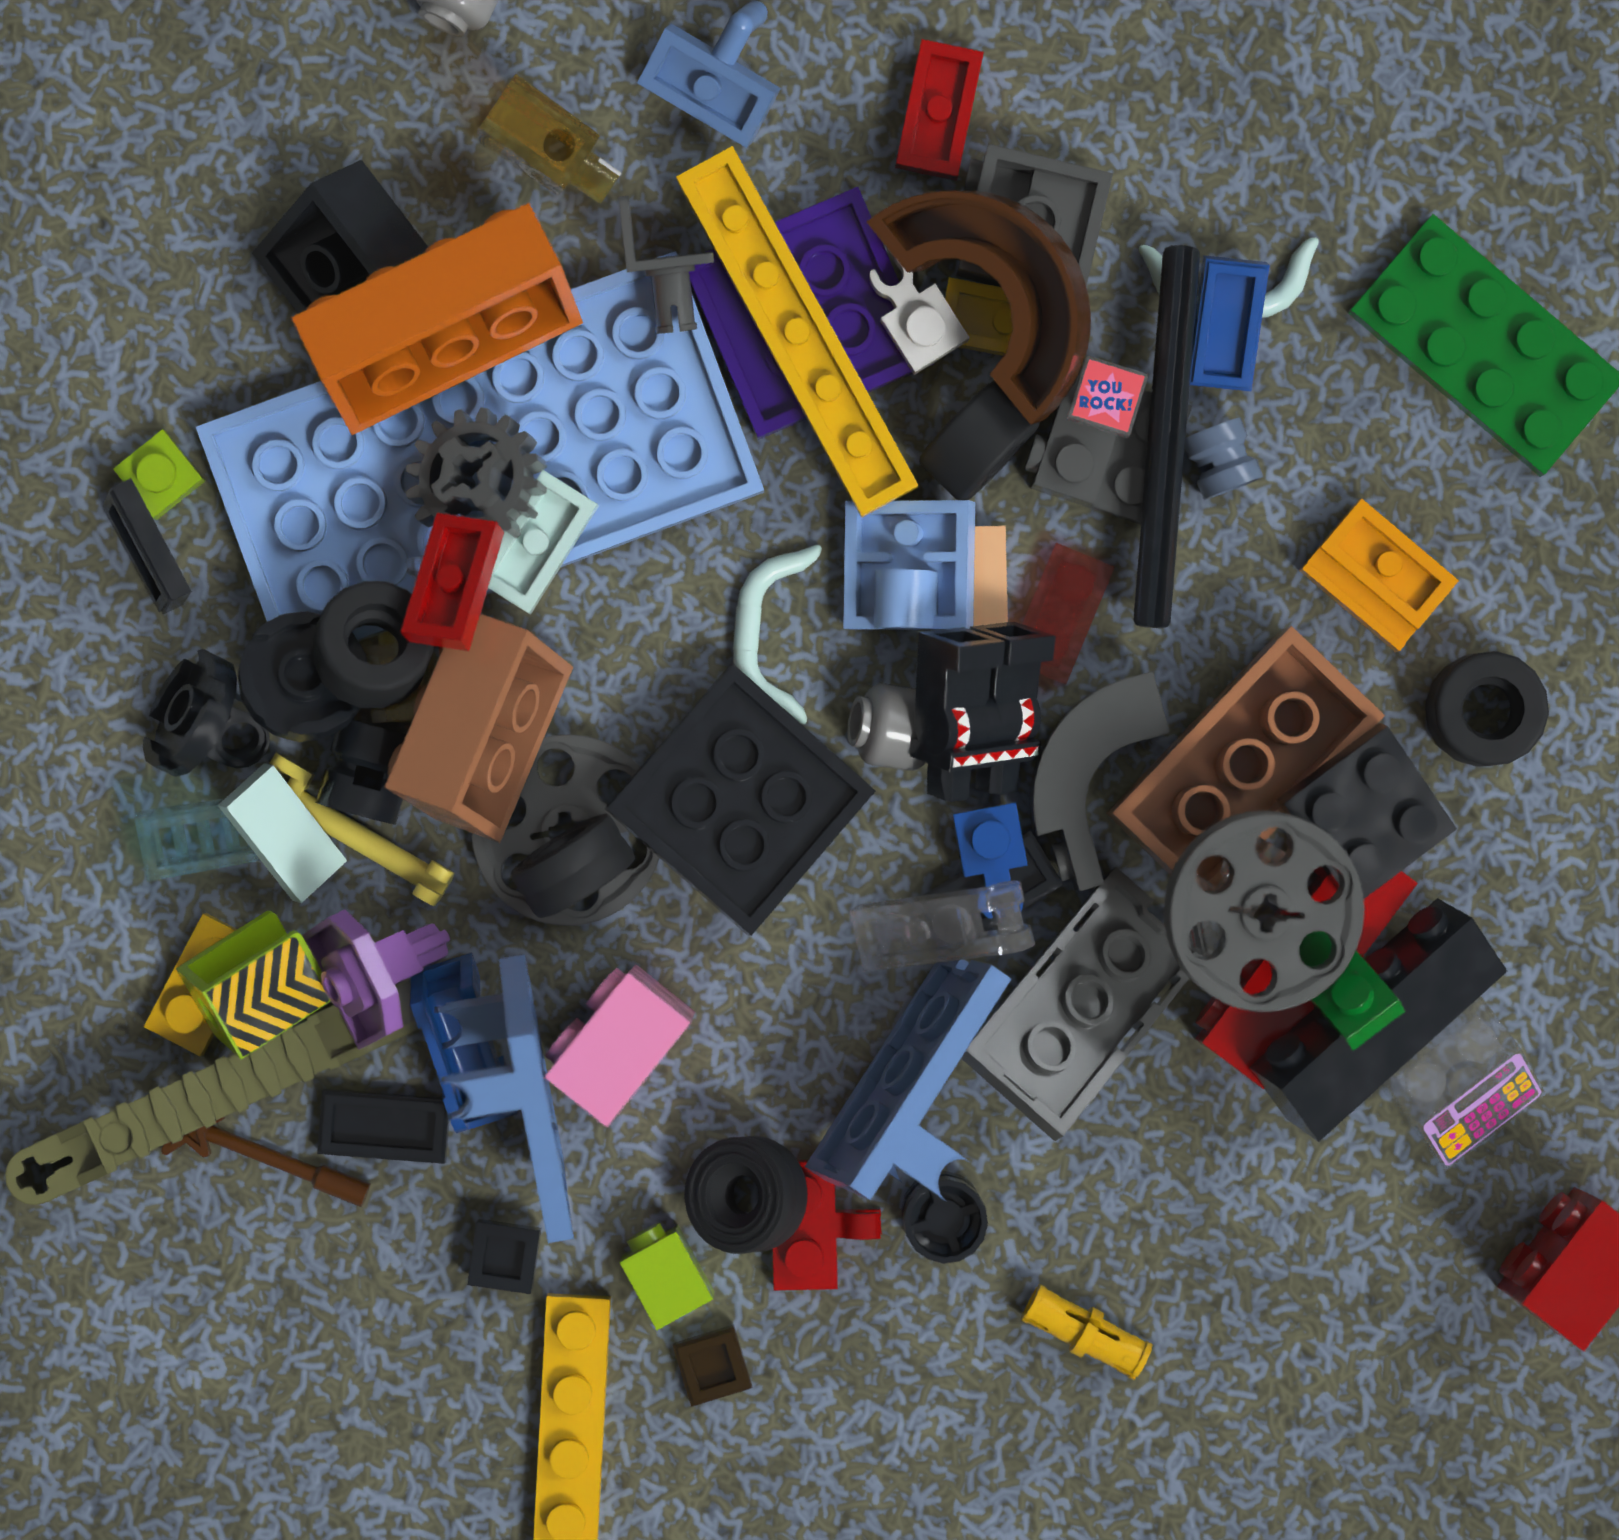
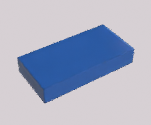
[1190,255,1270,391]

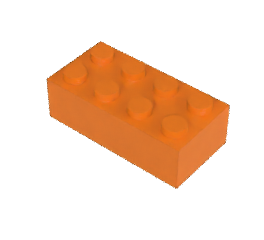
[291,203,583,435]

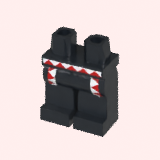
[910,622,1056,802]

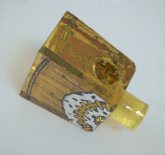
[472,74,621,204]

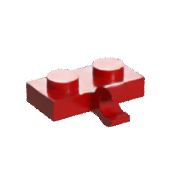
[773,1160,882,1291]

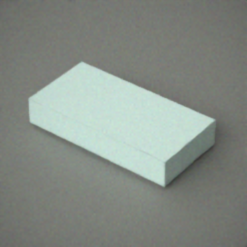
[217,763,347,903]

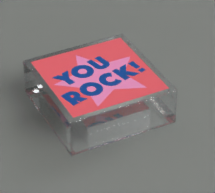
[1066,355,1149,438]

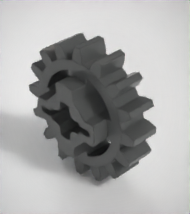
[405,408,547,538]

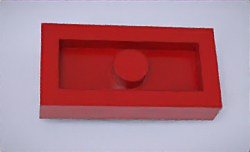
[895,39,984,181]
[400,513,504,651]

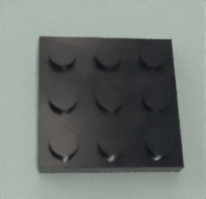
[604,664,876,936]

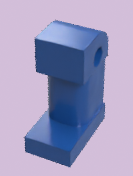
[410,953,519,1133]

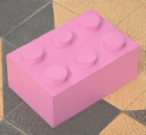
[545,965,695,1127]

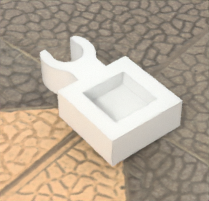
[869,257,969,375]

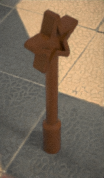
[161,1117,371,1207]

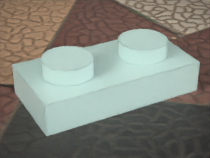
[488,470,599,615]

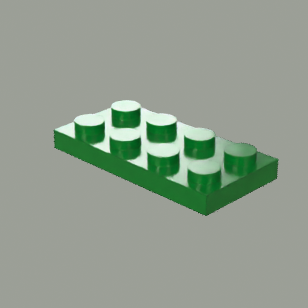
[1348,214,1619,477]

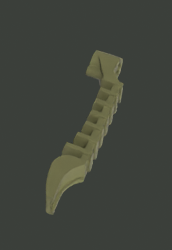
[5,978,420,1205]

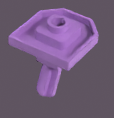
[302,910,450,1050]

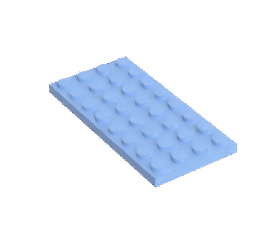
[196,251,764,642]

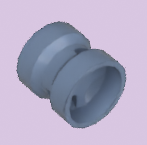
[1184,417,1264,500]

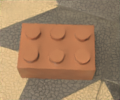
[384,614,573,843]

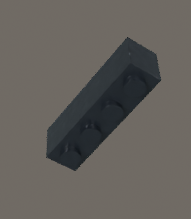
[1249,898,1508,1142]

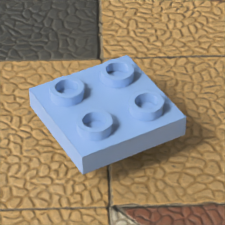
[843,500,975,630]

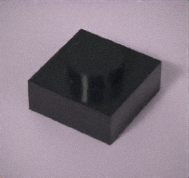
[467,1219,542,1294]

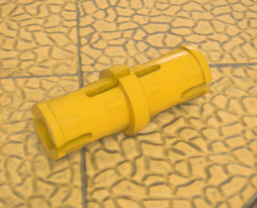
[1021,1284,1153,1380]

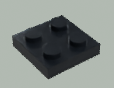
[1276,723,1457,898]

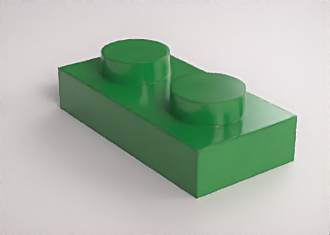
[1299,931,1405,1051]

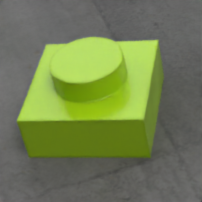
[113,429,206,520]

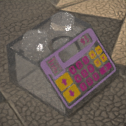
[1380,996,1546,1171]

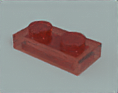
[1022,543,1115,685]

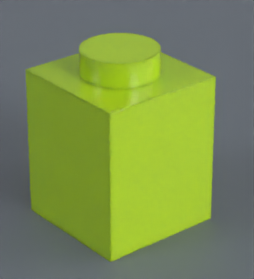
[620,1222,714,1330]

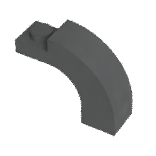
[1029,671,1170,891]

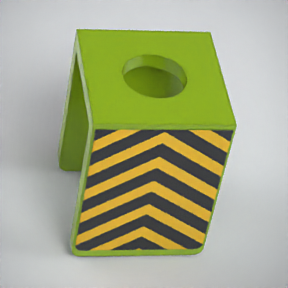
[176,910,331,1059]

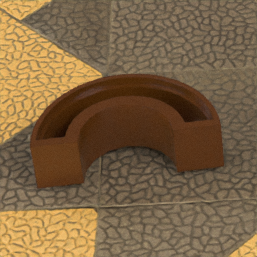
[867,191,1091,425]

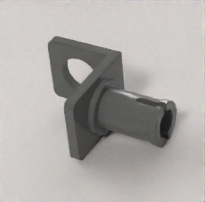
[618,196,714,334]

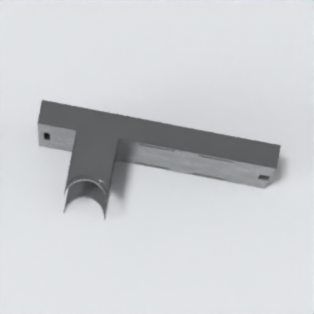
[961,867,1211,1141]

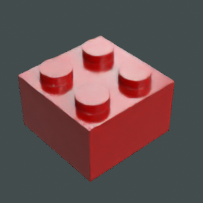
[1497,1187,1619,1352]

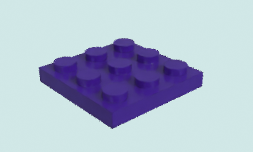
[689,187,933,440]

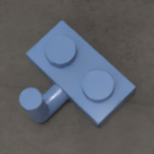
[637,0,781,148]

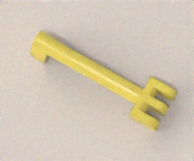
[270,752,454,906]

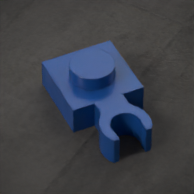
[952,803,1028,919]

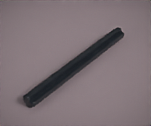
[1133,245,1200,629]

